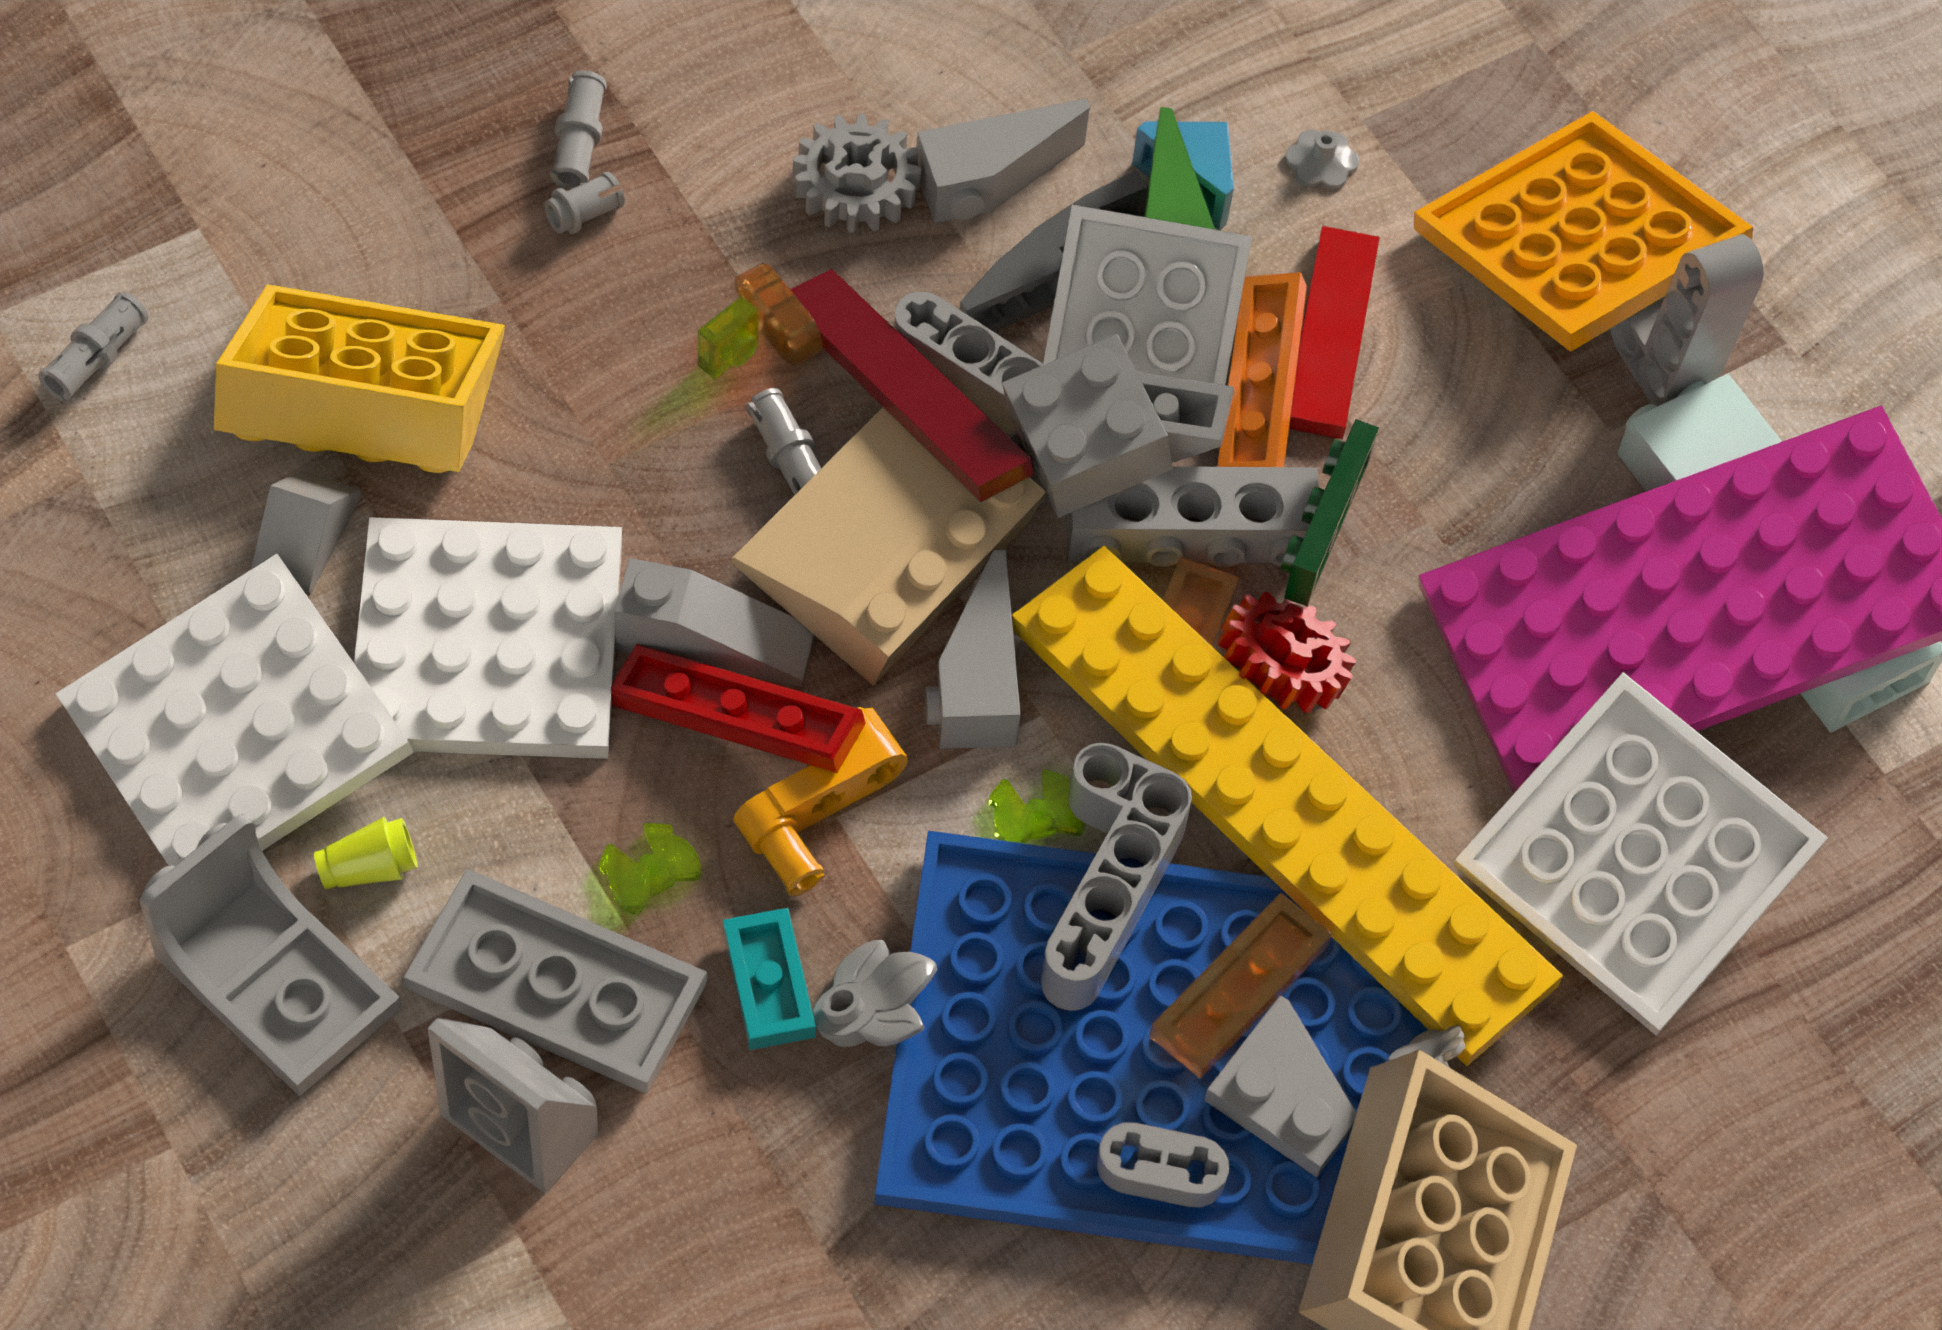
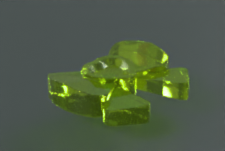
[989,769,1085,844]
[599,823,702,915]

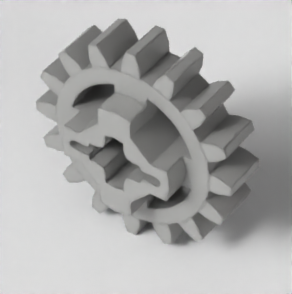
[792,114,921,233]

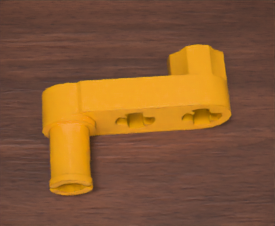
[733,707,908,897]

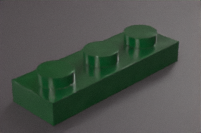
[1280,419,1379,607]

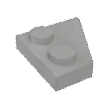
[1204,995,1357,1177]

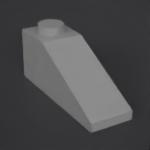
[916,98,1090,223]
[925,550,1020,749]
[614,558,815,687]

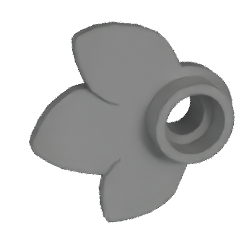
[813,940,937,1047]

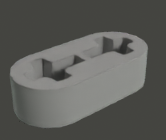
[1097,1123,1229,1207]

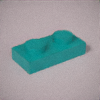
[723,908,816,1050]

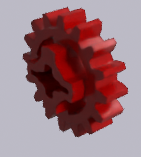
[1217,592,1356,713]

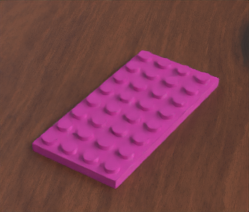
[1419,405,1942,794]

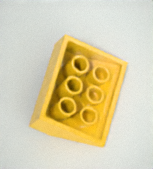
[214,284,505,473]

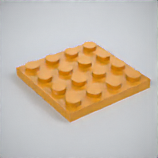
[1414,111,1753,352]

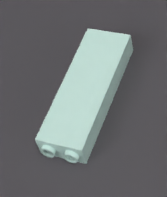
[1617,373,1942,733]

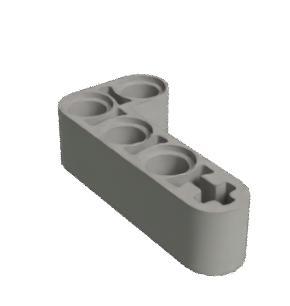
[1610,234,1764,407]
[894,291,1049,505]
[1041,743,1192,1011]

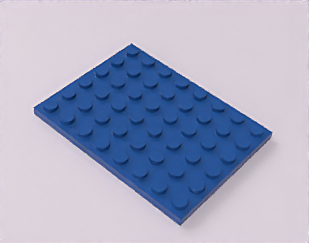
[874,830,1429,1265]

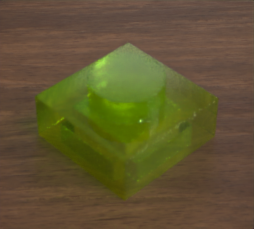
[698,296,759,380]

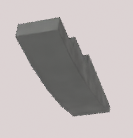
[960,170,1149,332]

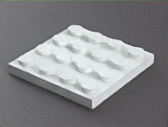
[354,517,622,759]
[55,554,414,866]
[1454,672,1828,1036]

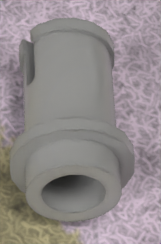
[544,172,625,234]

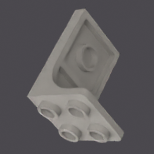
[140,814,402,1097]

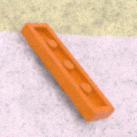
[1217,272,1307,467]

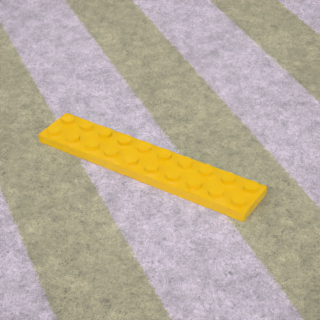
[1012,546,1563,1066]

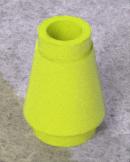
[314,816,418,890]

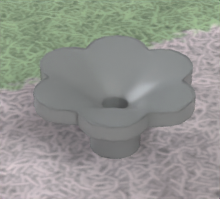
[1285,130,1359,190]
[1389,1026,1465,1068]

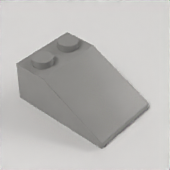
[428,1018,598,1194]

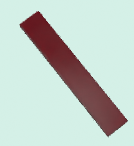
[781,269,1033,503]

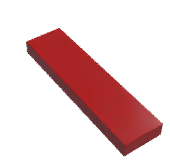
[1289,225,1380,439]
[610,644,866,773]

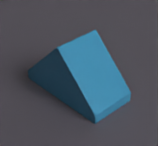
[1132,121,1234,230]

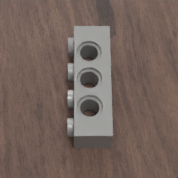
[1066,466,1319,567]

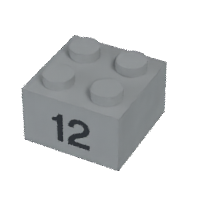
[1002,334,1173,518]

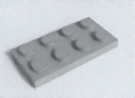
[404,869,707,1094]

